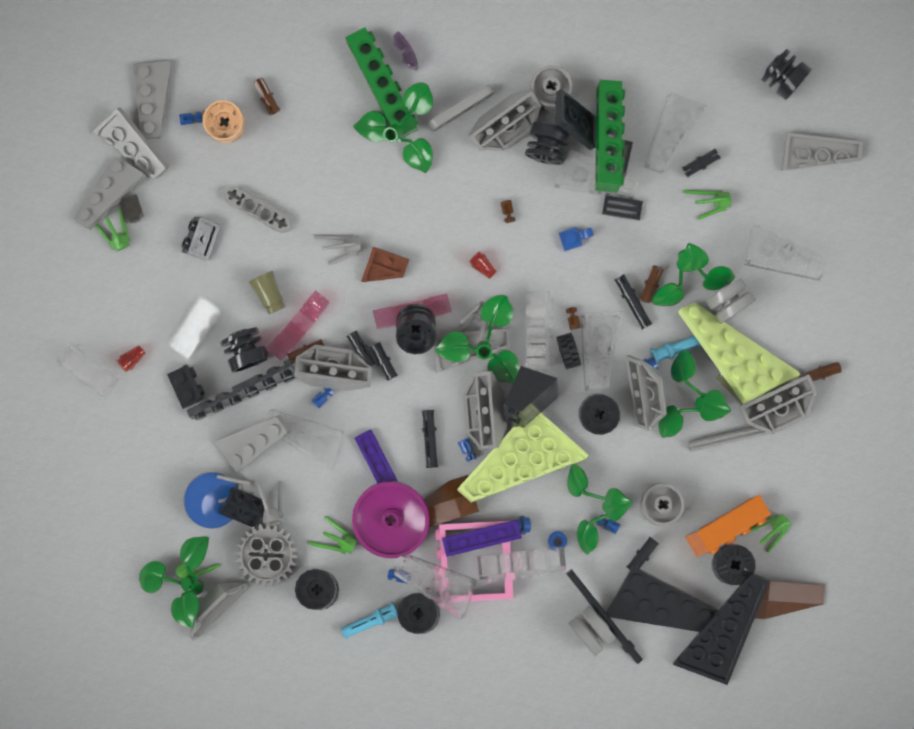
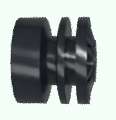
[761,49,812,100]
[525,122,571,165]
[396,304,436,355]
[220,327,270,373]
[578,394,620,435]
[711,545,756,585]
[295,569,340,611]
[397,593,440,634]

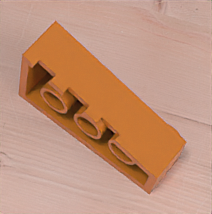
[685,494,771,557]

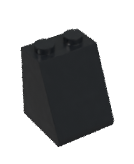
[503,366,559,428]

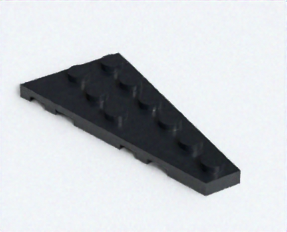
[187,359,295,421]
[606,565,718,632]
[673,572,770,685]

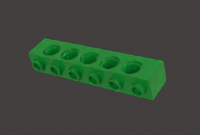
[345,27,419,138]
[595,79,625,193]

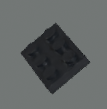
[555,89,596,150]

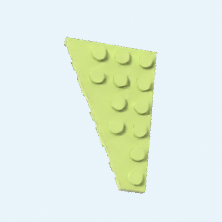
[678,303,801,404]
[457,413,589,503]

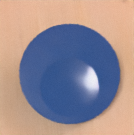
[183,472,238,529]

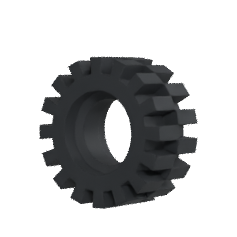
[556,333,581,370]

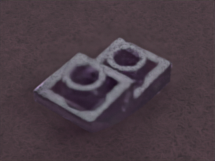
[393,31,419,71]

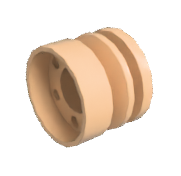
[203,100,246,143]

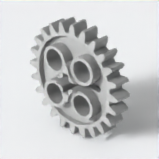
[235,524,298,586]

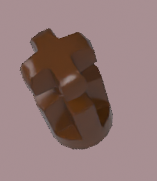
[500,200,515,223]
[566,307,581,330]

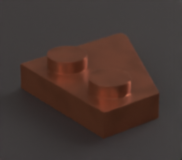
[361,247,410,282]

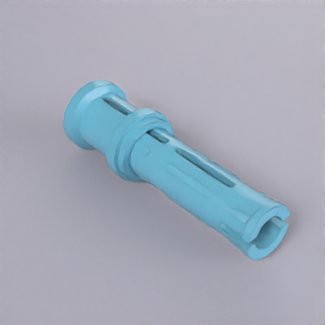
[649,336,701,364]
[341,602,398,639]

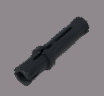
[614,274,653,330]
[422,410,438,468]

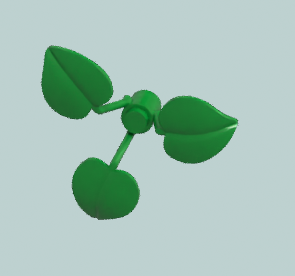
[353,82,434,173]
[651,243,735,306]
[435,295,519,383]
[658,349,731,438]
[567,464,633,555]
[139,536,209,628]

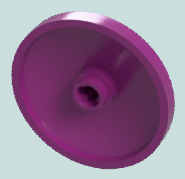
[352,481,430,559]

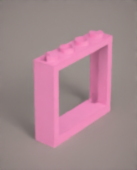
[436,521,513,602]

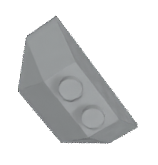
[469,90,542,151]
[294,345,372,391]
[626,355,667,431]
[463,371,507,450]
[739,374,817,434]
[190,583,251,641]

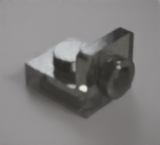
[119,194,145,224]

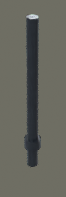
[566,569,643,664]

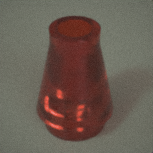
[469,251,497,279]
[116,345,146,372]

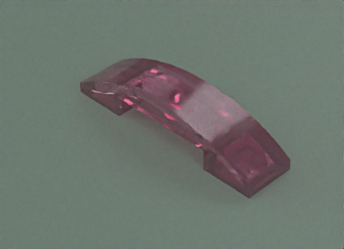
[266,290,330,361]
[373,294,452,329]

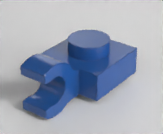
[559,227,594,252]

